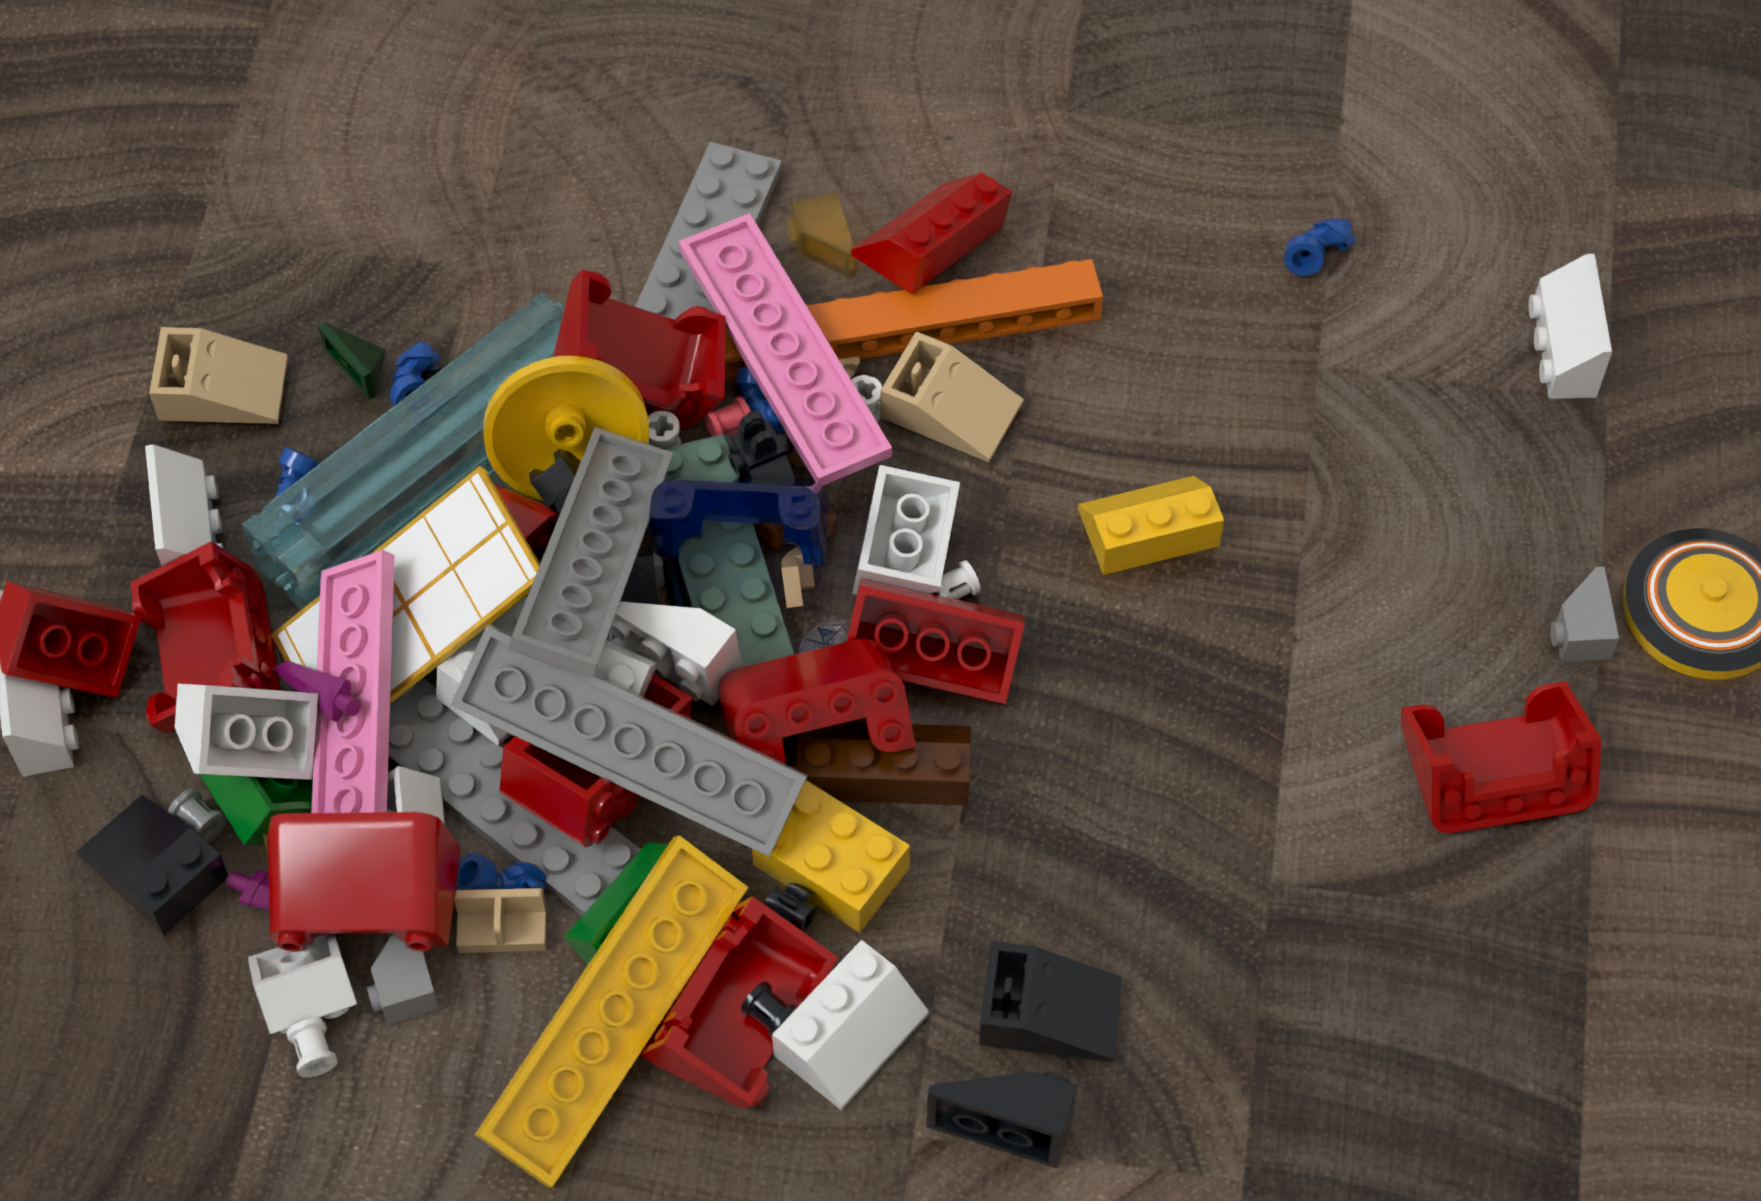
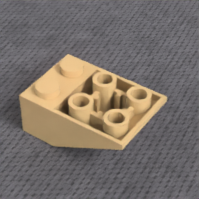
[149,327,289,424]
[880,331,1024,462]

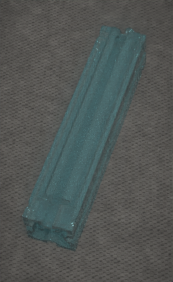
[242,292,565,610]

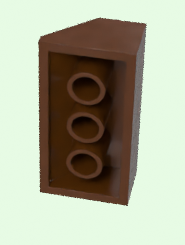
[796,722,970,806]

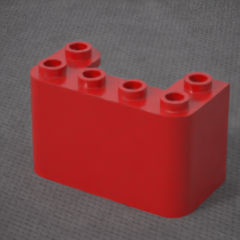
[719,639,916,764]
[500,674,693,848]

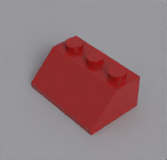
[0,581,142,698]

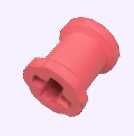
[703,396,751,437]

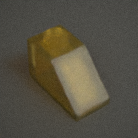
[786,192,856,278]

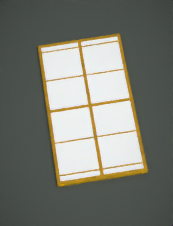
[271,466,540,704]

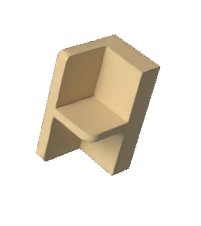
[454,888,548,953]

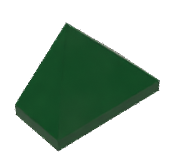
[318,322,385,399]

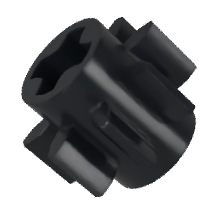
[764,882,817,933]

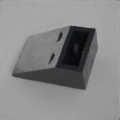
[979,941,1122,1062]

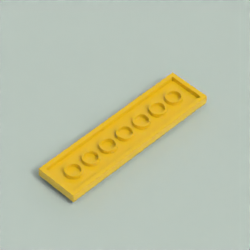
[475,835,749,1187]

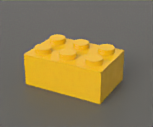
[752,780,910,933]

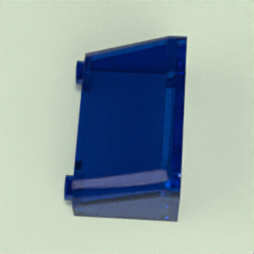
[649,475,829,566]

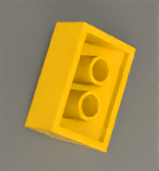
[1078,476,1224,575]

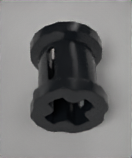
[741,982,798,1038]

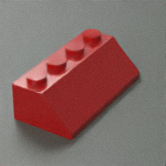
[850,172,1012,294]
[846,578,1025,704]

